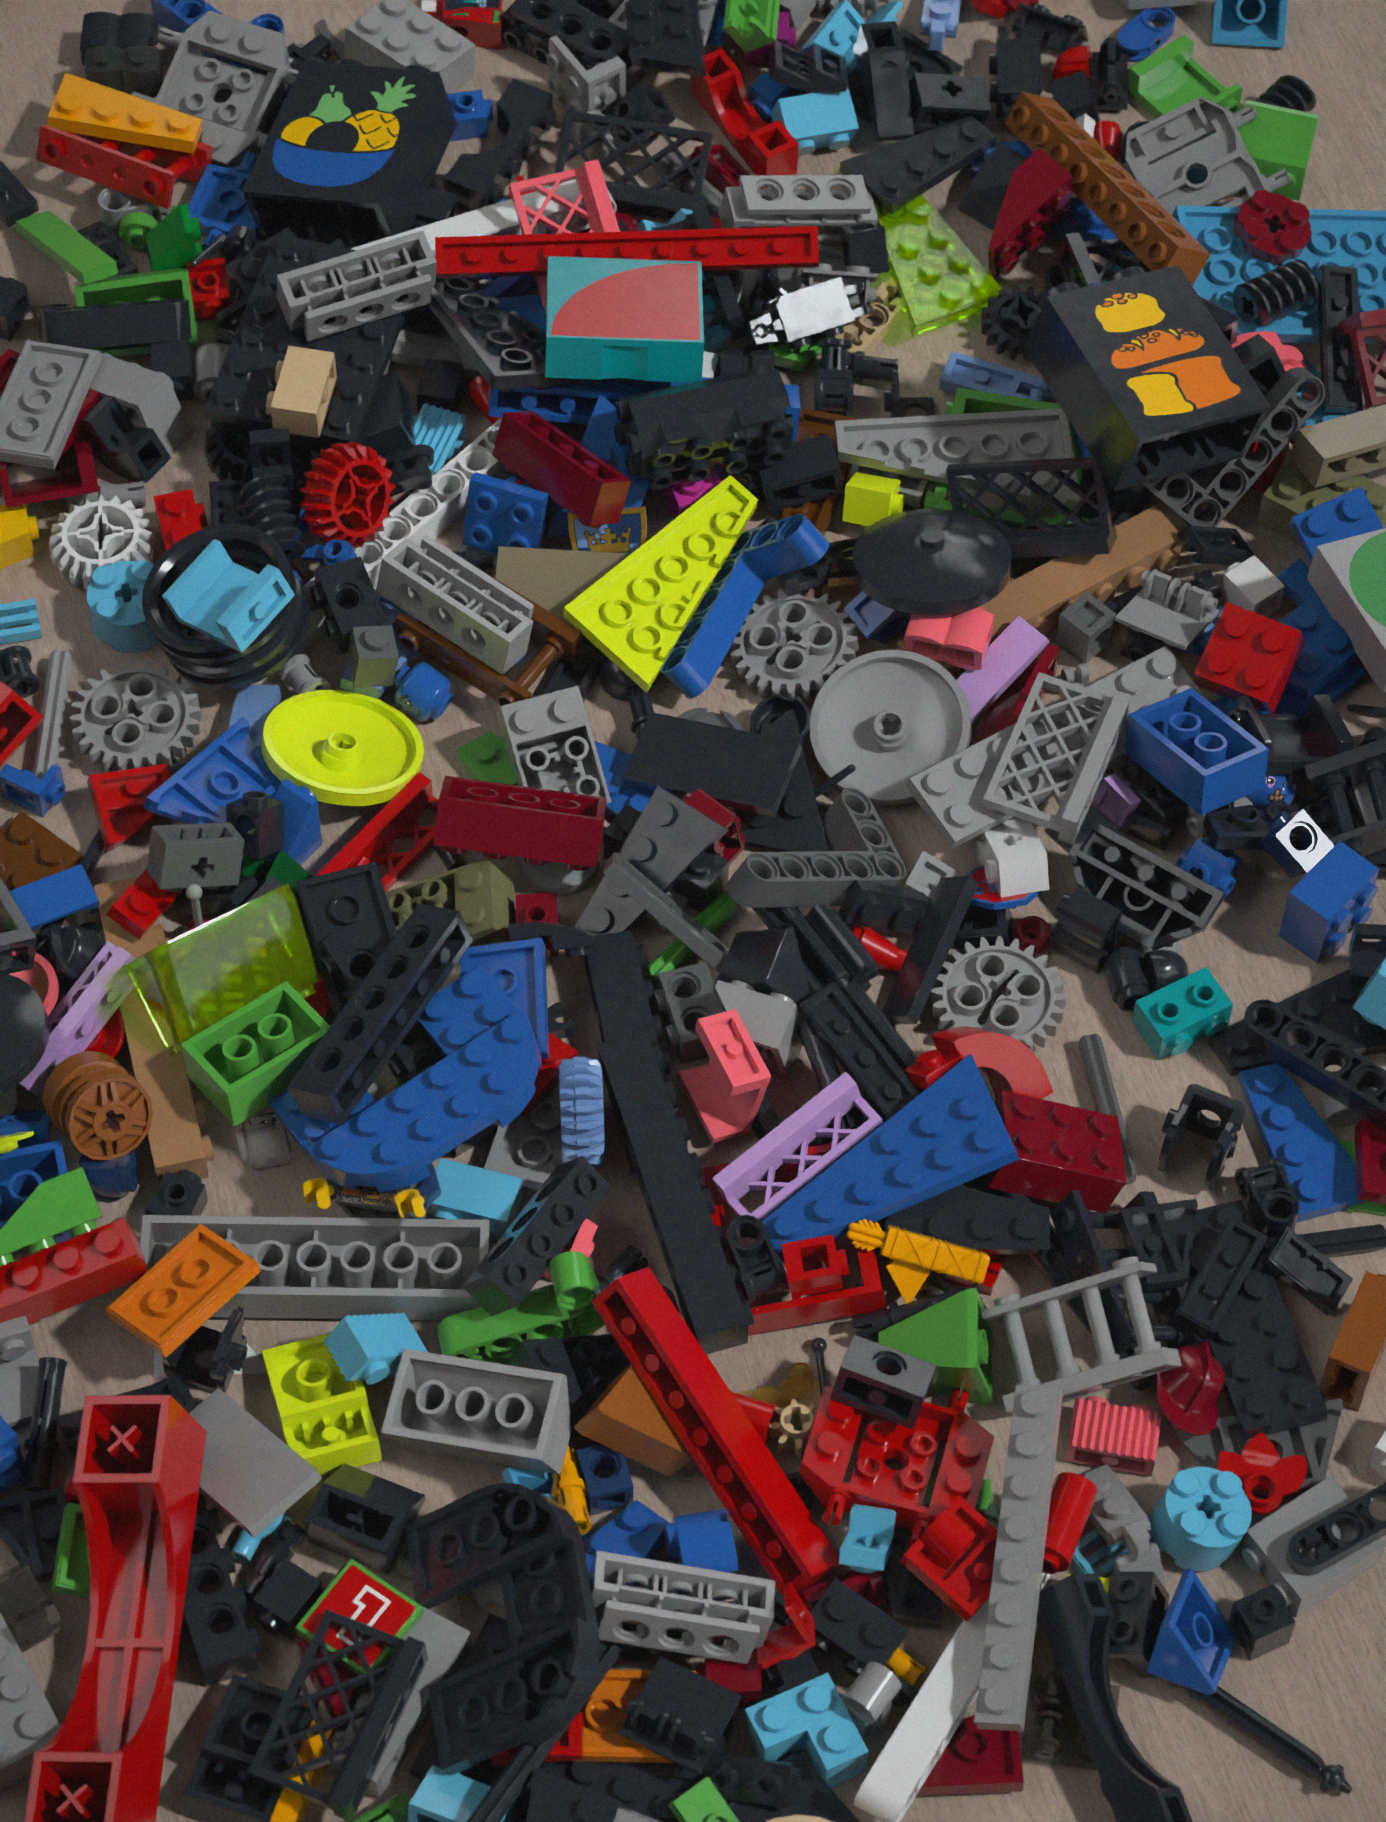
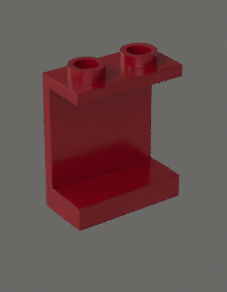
[0,440,99,508]

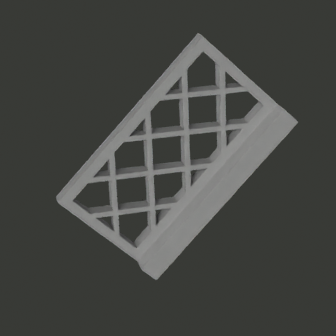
[982,672,1132,845]

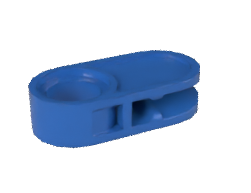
[1117,7,1176,63]

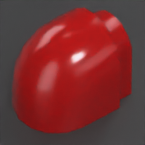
[1052,46,1091,82]

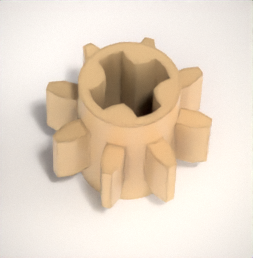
[769,1399,815,1458]

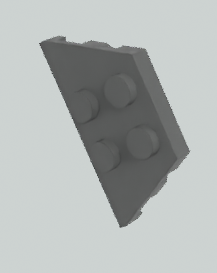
[1175,1399,1343,1499]

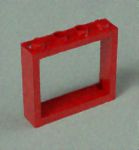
[701,1141,886,1336]

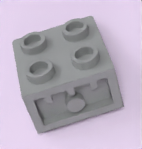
[547,35,626,117]
[0,1315,39,1427]

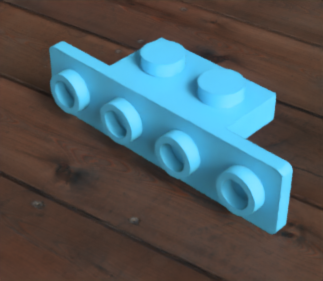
[802,0,903,94]

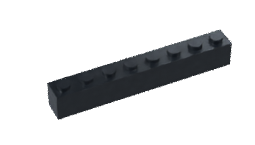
[598,1031,754,1355]

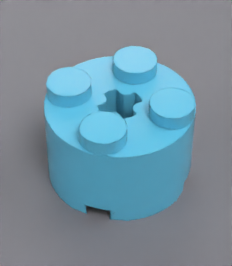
[87,560,157,653]
[1150,1467,1251,1571]

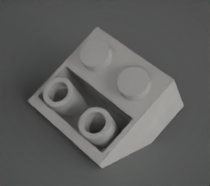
[715,980,803,1079]

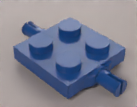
[188,151,259,255]

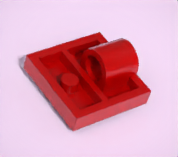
[899,1495,998,1622]

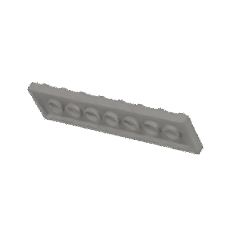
[906,646,1208,849]

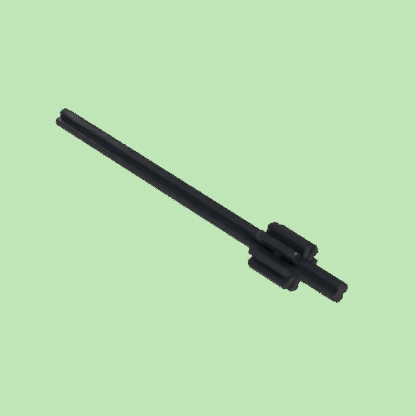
[752,904,1156,1391]

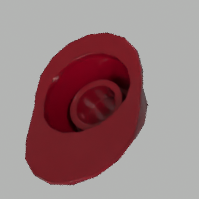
[1156,1341,1225,1436]

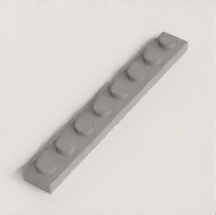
[974,1385,1063,1731]

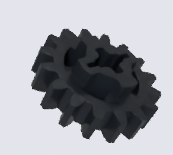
[981,286,1047,361]

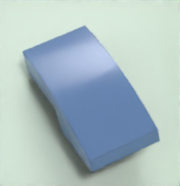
[228,685,281,746]

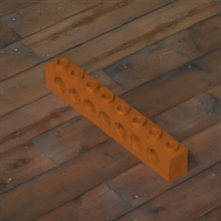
[1005,92,1211,286]

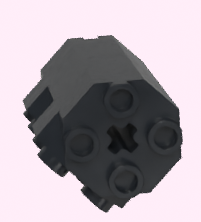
[614,366,794,490]

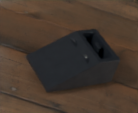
[504,1334,631,1439]

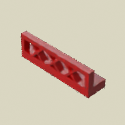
[316,772,439,892]

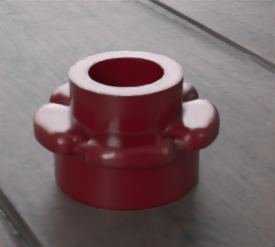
[1012,916,1052,954]

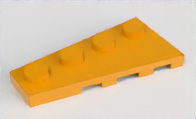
[48,73,202,154]

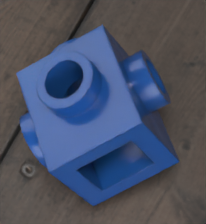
[1176,837,1244,897]

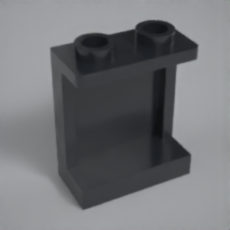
[1229,695,1355,774]

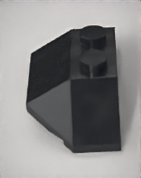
[1068,819,1226,951]

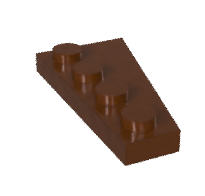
[782,408,860,536]

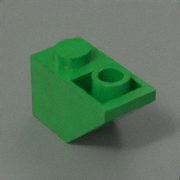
[146,203,203,271]

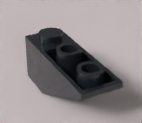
[853,21,914,141]

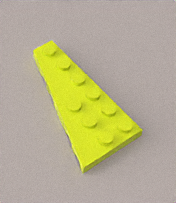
[562,475,758,693]

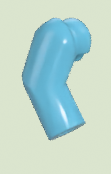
[231,1513,292,1564]

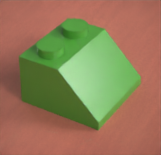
[1239,100,1319,201]

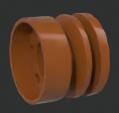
[42,1051,153,1161]

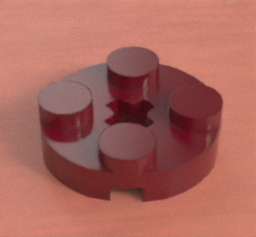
[1234,189,1311,264]

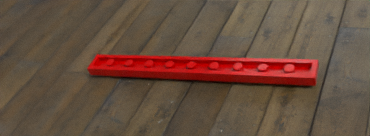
[435,226,819,279]

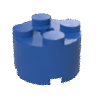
[665,1508,739,1601]

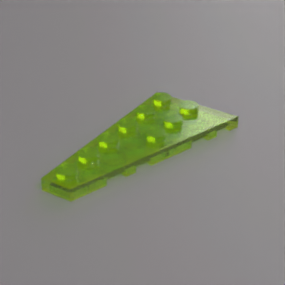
[854,155,1002,336]

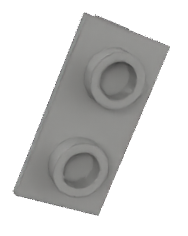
[799,263,878,305]

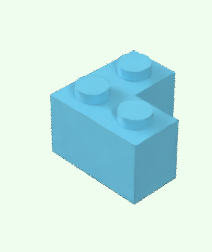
[744,1673,868,1787]

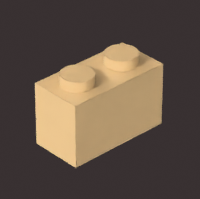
[266,346,337,438]

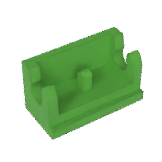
[723,0,780,53]

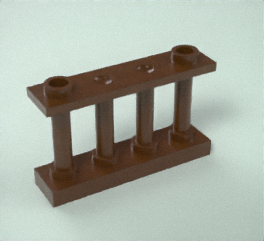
[396,565,582,706]

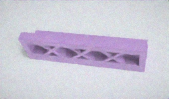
[19,941,147,1102]
[713,1072,883,1222]

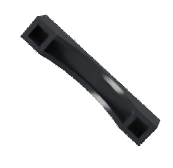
[1037,1573,1193,1822]

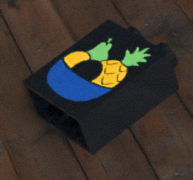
[242,59,457,249]

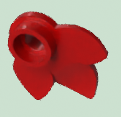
[1218,1432,1307,1515]

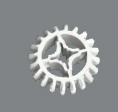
[49,494,156,591]

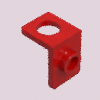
[757,1583,816,1669]

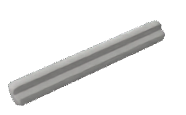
[32,650,72,780]

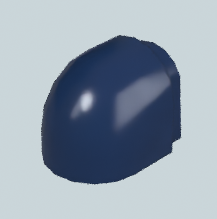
[78,1149,138,1198]

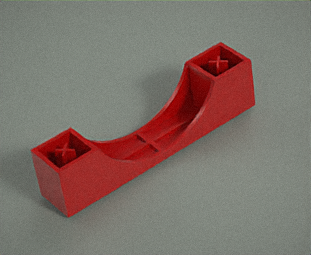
[24,1395,207,1822]

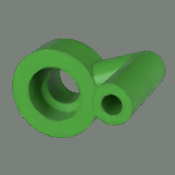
[119,205,179,249]

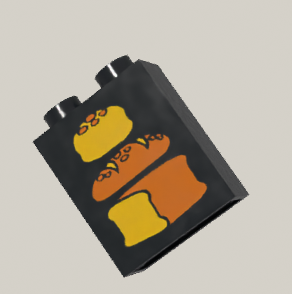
[1024,265,1271,491]

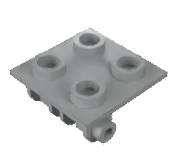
[1114,569,1220,650]

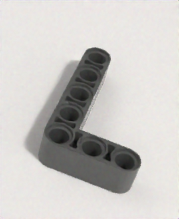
[1142,367,1326,527]
[726,787,907,908]

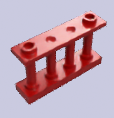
[36,124,213,209]

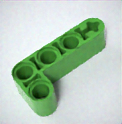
[437,1251,605,1363]

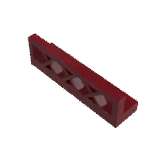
[969,643,1060,747]

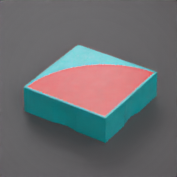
[545,256,704,383]

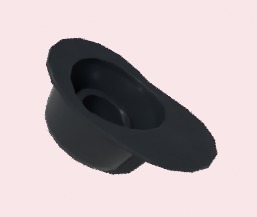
[45,922,106,995]

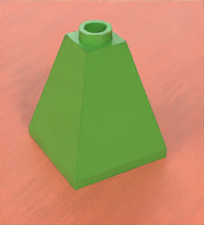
[878,1288,994,1406]

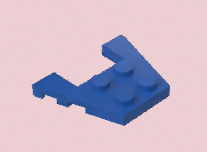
[1193,558,1358,699]

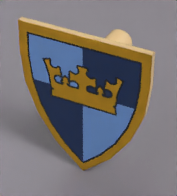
[567,507,647,554]

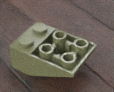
[385,858,517,962]

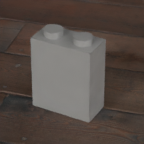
[1241,1476,1386,1617]

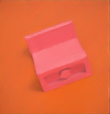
[677,1009,772,1143]

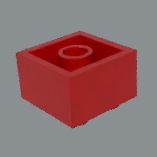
[1194,602,1305,714]

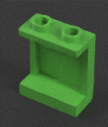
[1128,34,1243,119]

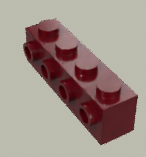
[492,411,631,528]

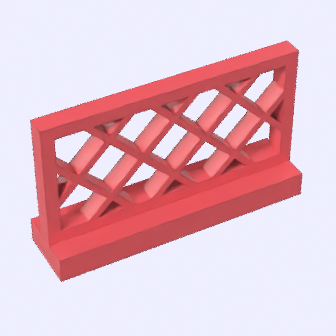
[508,159,620,313]

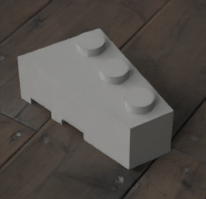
[86,348,193,455]

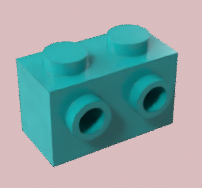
[1132,967,1233,1060]

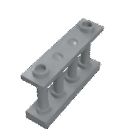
[981,1257,1182,1413]

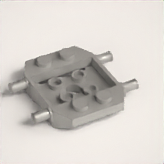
[132,10,299,168]
[1123,96,1291,216]

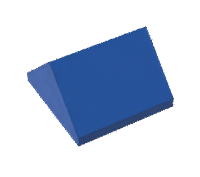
[1147,1568,1237,1695]

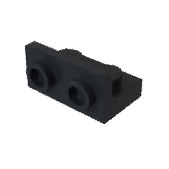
[1107,1571,1170,1678]

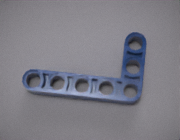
[660,514,829,699]

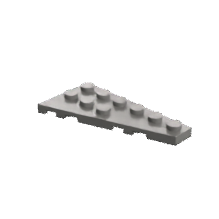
[834,409,1080,511]

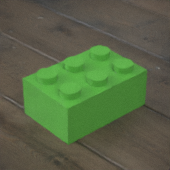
[180,981,330,1127]

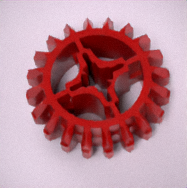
[299,442,396,548]

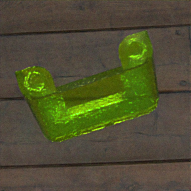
[125,884,320,1056]

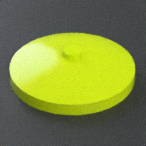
[261,690,424,806]

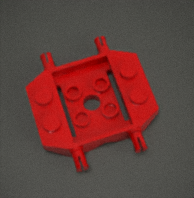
[799,1385,994,1547]

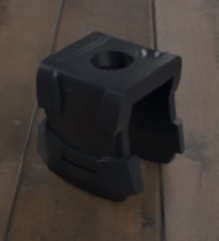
[1158,1084,1246,1190]
[162,1307,248,1394]

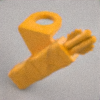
[846,1219,990,1304]

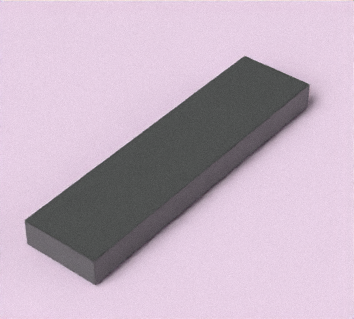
[603,852,729,973]

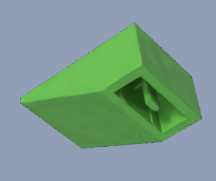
[0,1167,102,1267]

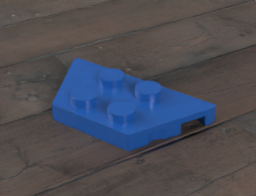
[546,395,649,538]
[143,717,281,824]

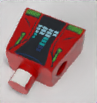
[422,0,502,49]

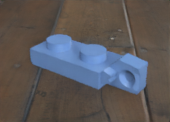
[920,0,961,51]

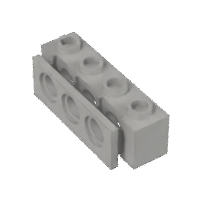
[719,175,878,245]
[277,230,437,341]
[376,535,534,675]
[589,1551,775,1664]

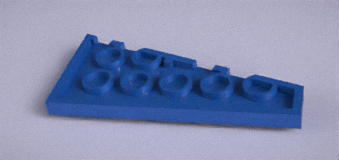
[762,1054,1019,1262]

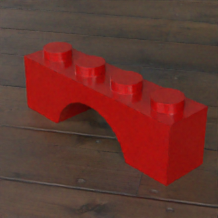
[690,48,799,188]

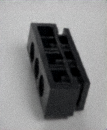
[501,0,645,94]

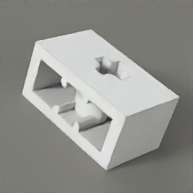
[975,819,1049,898]

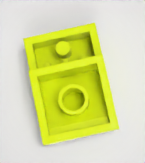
[261,1332,382,1476]

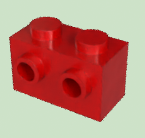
[153,489,207,553]

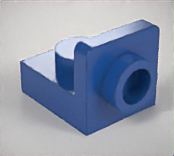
[0,764,66,817]

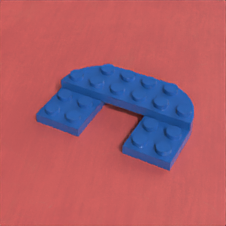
[268,965,542,1192]

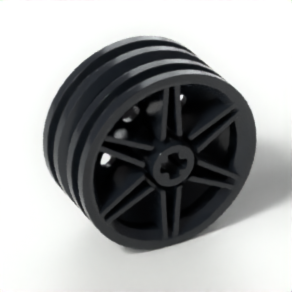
[142,524,310,690]

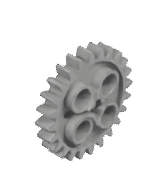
[730,588,859,702]
[70,660,202,772]
[930,936,1066,1051]

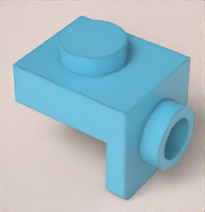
[839,1504,896,1573]

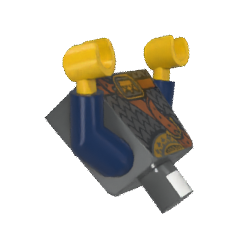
[302,1163,441,1219]

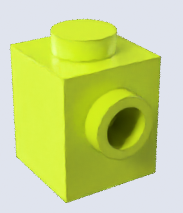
[842,472,905,529]

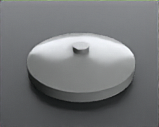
[810,650,971,806]

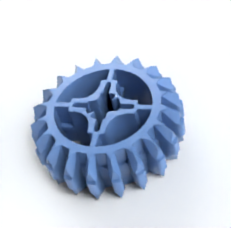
[559,1056,605,1169]

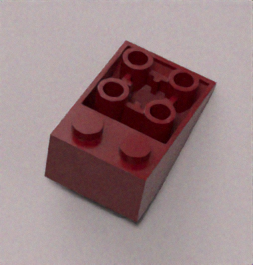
[988,147,1072,282]

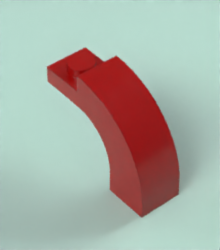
[904,1026,1053,1099]

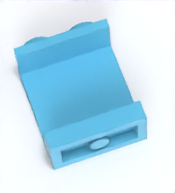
[162,539,295,653]

